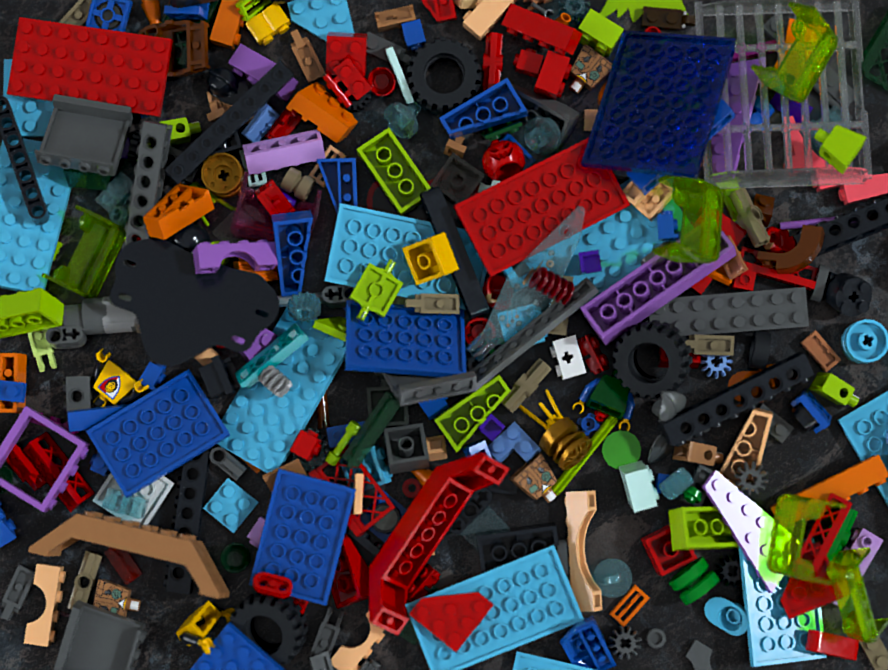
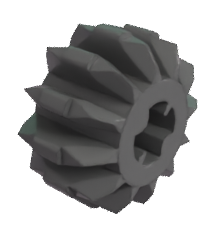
[734,461,769,495]
[608,626,642,660]

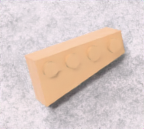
[718,408,773,492]

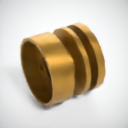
[201,153,246,198]
[539,417,593,470]

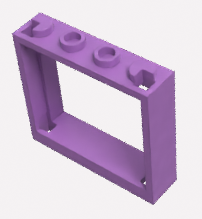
[0,406,90,512]

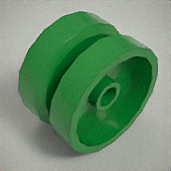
[668,557,720,605]

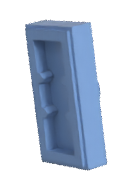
[241,104,280,143]

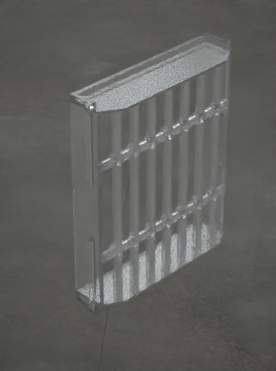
[694,0,873,189]

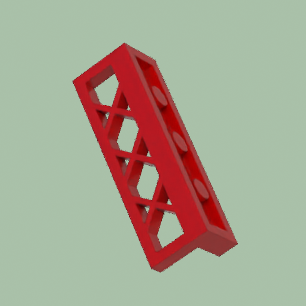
[740,246,818,291]
[22,432,95,513]
[795,493,853,577]

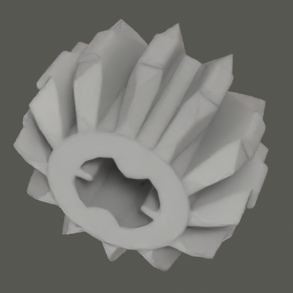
[258,365,292,397]

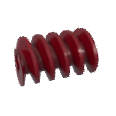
[528,267,574,305]

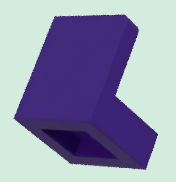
[578,250,602,275]
[478,414,506,442]

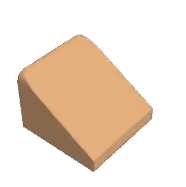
[584,109,604,131]
[194,347,219,366]
[426,435,448,461]

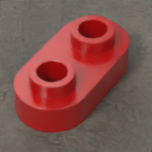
[253,572,293,598]

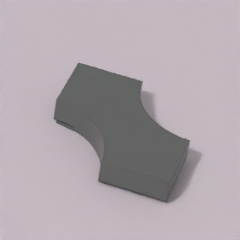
[685,639,713,670]

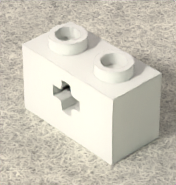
[549,335,586,380]

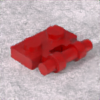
[322,56,373,108]

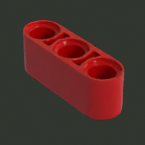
[805,630,859,661]

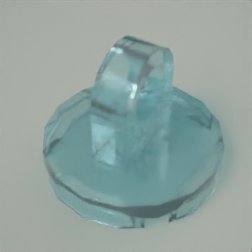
[384,102,421,139]
[523,116,561,155]
[593,558,632,598]

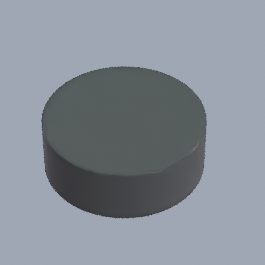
[646,628,666,648]

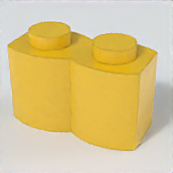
[245,3,291,45]

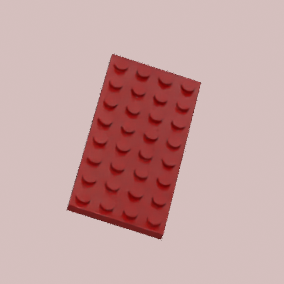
[7,17,173,118]
[453,135,630,277]

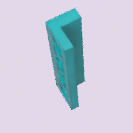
[235,323,309,389]

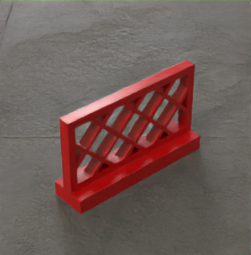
[309,445,396,537]

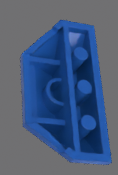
[560,616,617,670]

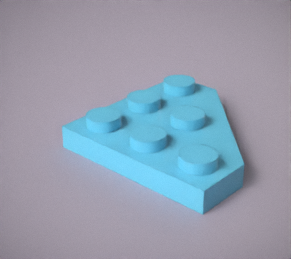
[287,0,354,42]

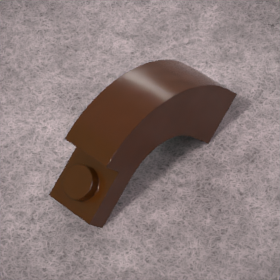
[757,225,825,274]

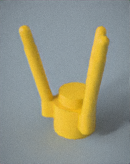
[518,389,564,431]

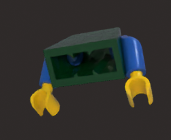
[572,369,635,431]

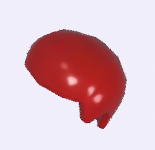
[367,67,397,96]

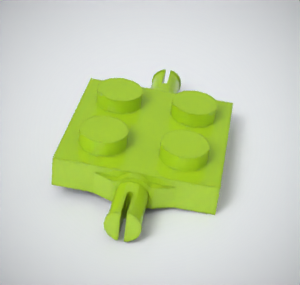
[349,259,403,321]

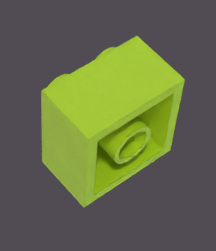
[578,9,624,57]

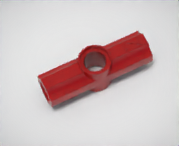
[482,32,503,91]

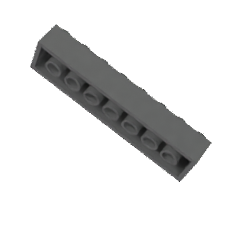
[647,287,809,338]

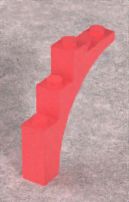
[781,116,888,206]

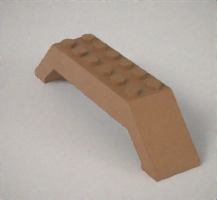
[28,511,230,599]

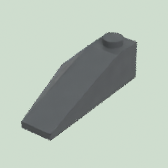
[511,83,581,153]

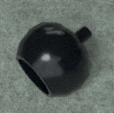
[166,223,210,253]

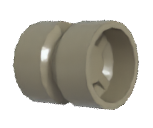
[280,167,316,202]

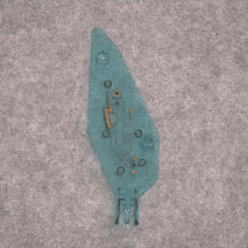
[466,206,585,362]

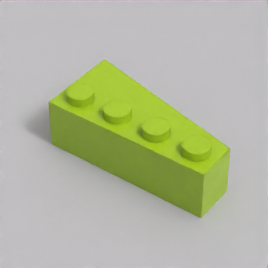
[433,374,511,452]

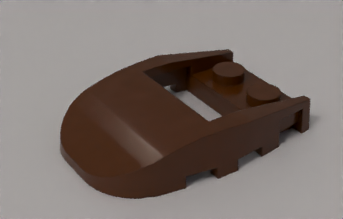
[138,20,210,77]

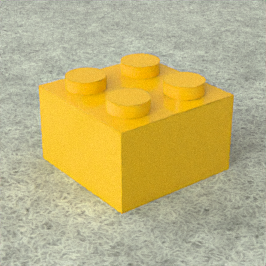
[402,232,459,285]

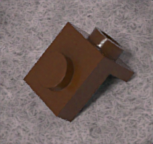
[753,193,775,227]

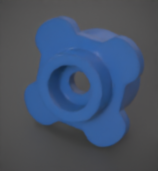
[577,413,600,436]

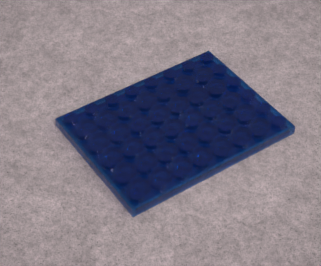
[581,30,737,179]

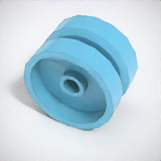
[841,319,888,364]

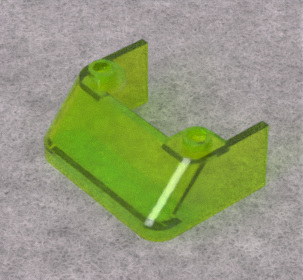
[751,2,838,103]
[652,170,724,263]
[42,205,126,298]
[766,494,846,585]
[827,547,888,643]

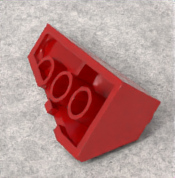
[331,533,369,609]

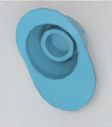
[704,597,747,636]

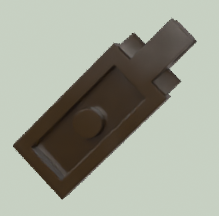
[641,6,697,31]

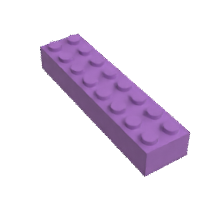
[580,217,736,346]

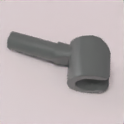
[531,2,554,17]

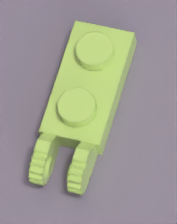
[28,329,57,372]

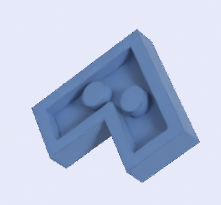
[488,421,541,463]

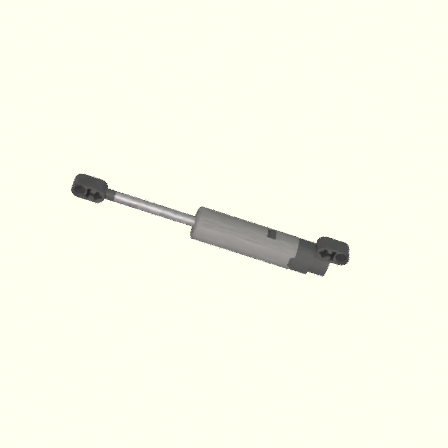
[45,285,354,349]

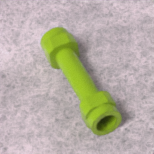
[325,420,361,466]

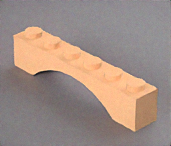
[564,490,602,612]

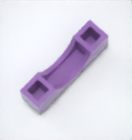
[193,239,278,274]

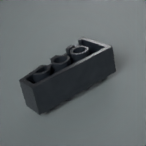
[476,522,559,573]

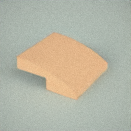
[623,167,678,222]

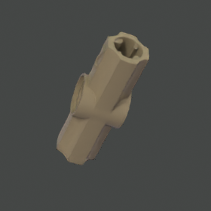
[730,188,770,248]
[501,358,552,413]
[67,551,103,610]

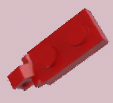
[6,444,46,491]

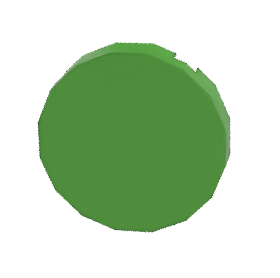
[601,430,641,469]

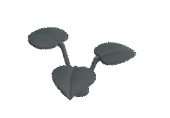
[647,391,722,463]

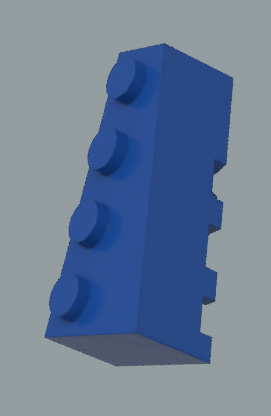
[439,78,528,139]
[271,210,313,297]

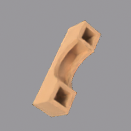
[24,563,66,647]
[331,611,385,670]

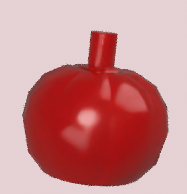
[482,139,525,182]

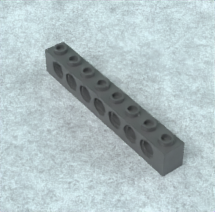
[122,121,173,268]

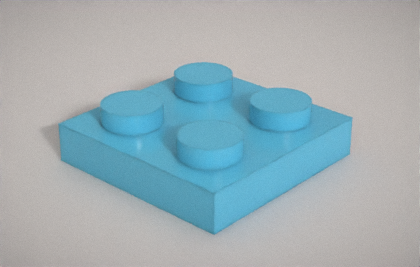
[203,478,259,533]

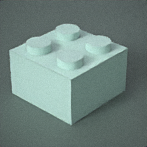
[619,460,659,513]

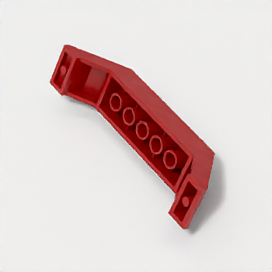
[369,452,510,635]

